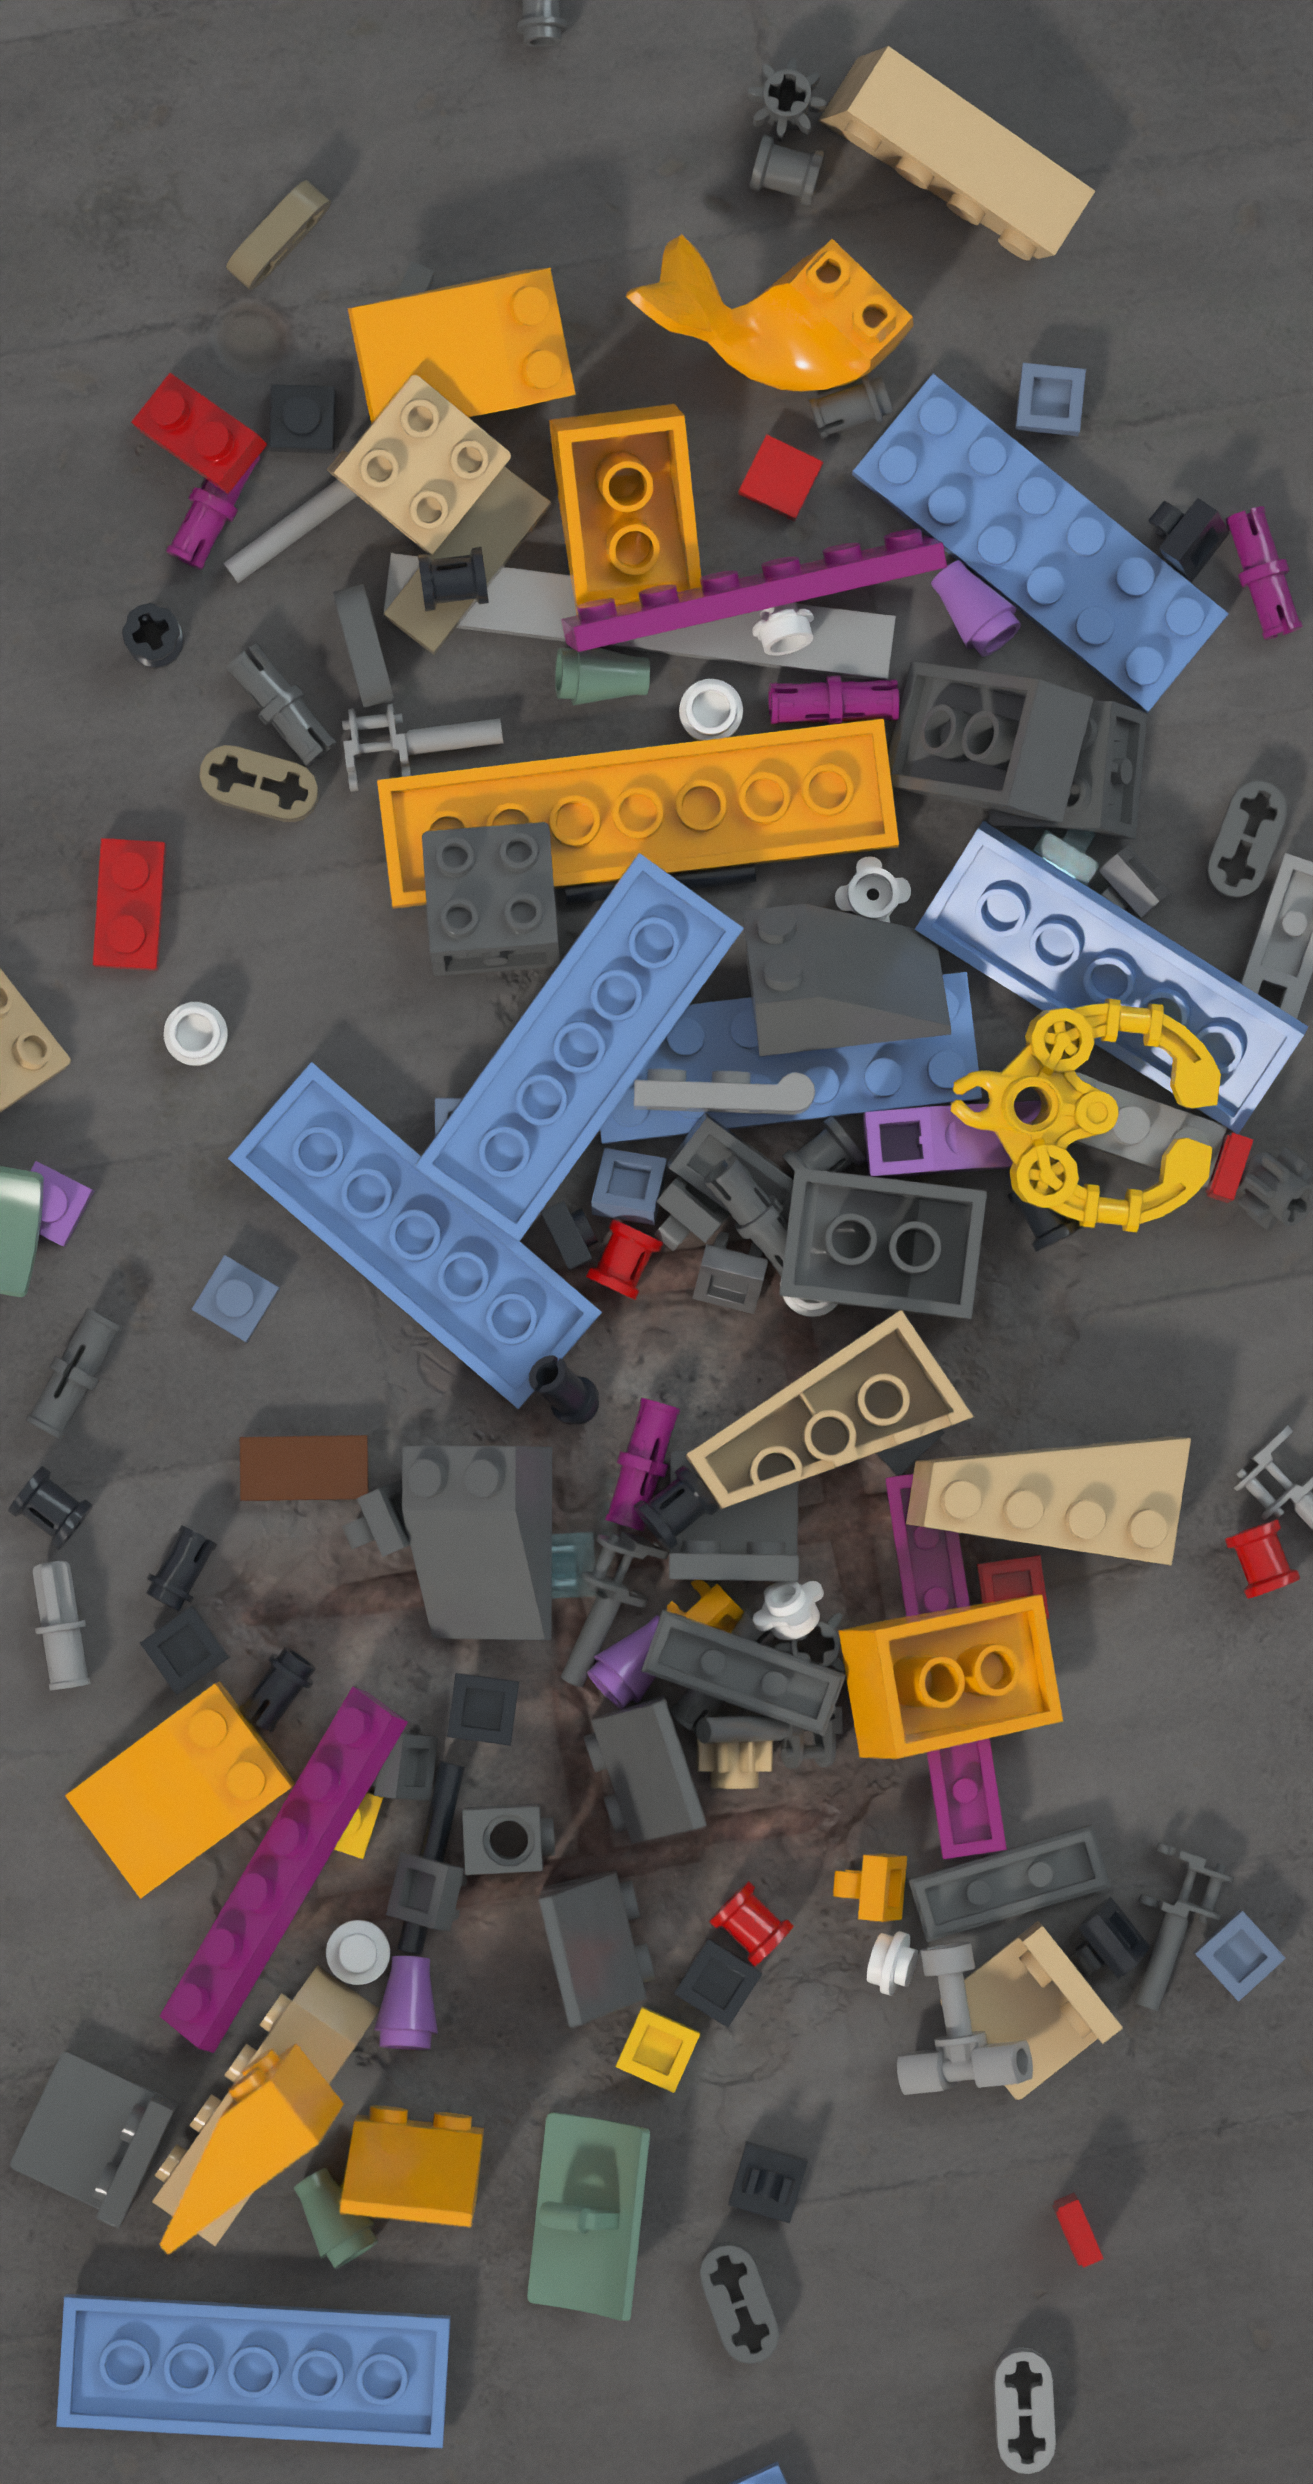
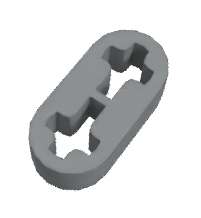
[993,2347,1056,2474]

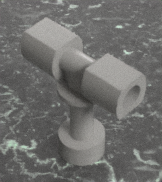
[897,1942,1033,2095]

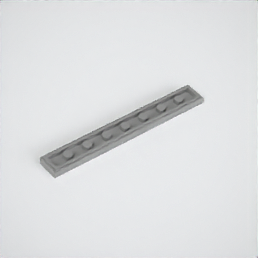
[383,553,896,681]

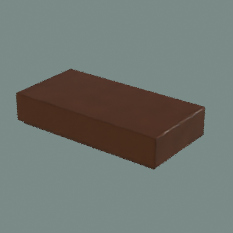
[239,1435,369,1501]

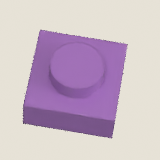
[31,1161,94,1247]

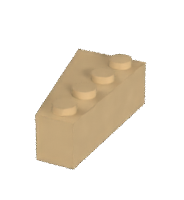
[818,46,1095,261]
[685,1310,974,1509]
[906,1436,1191,1565]
[152,1965,380,2246]

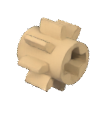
[697,1739,773,1789]

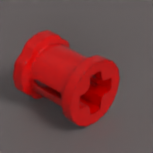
[586,1219,664,1300]
[1225,1519,1301,1599]
[708,1881,794,1967]

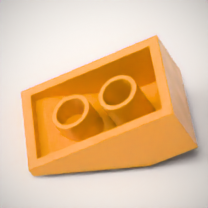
[347,268,576,424]
[549,404,701,615]
[838,1595,1063,1759]
[65,1681,295,1899]
[160,2043,344,2254]
[340,2105,484,2227]

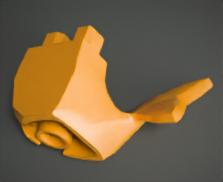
[626,234,914,391]

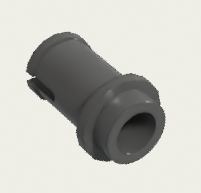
[516,0,567,47]
[808,375,893,439]

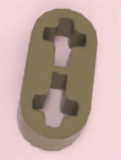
[226,180,331,290]
[199,745,319,822]

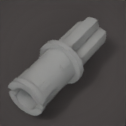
[33,1561,91,1690]

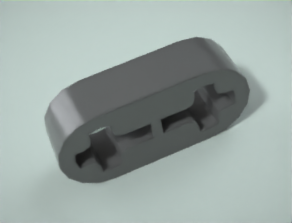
[333,584,395,708]
[1205,780,1288,900]
[699,2241,779,2364]

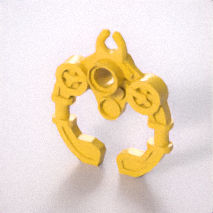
[950,998,1221,1232]

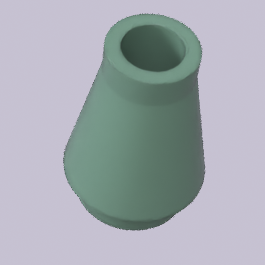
[555,647,650,706]
[293,2168,379,2269]

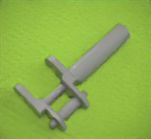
[342,703,503,792]
[1234,1425,1313,1530]

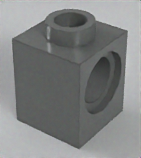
[462,1803,555,1875]

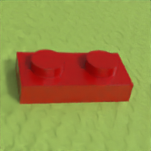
[131,373,267,494]
[93,838,167,971]

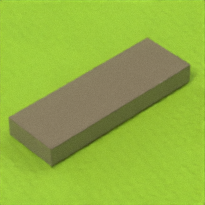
[383,466,551,656]

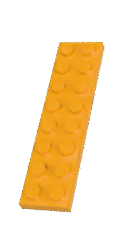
[377,719,899,909]

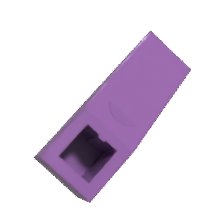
[863,1101,1041,1179]

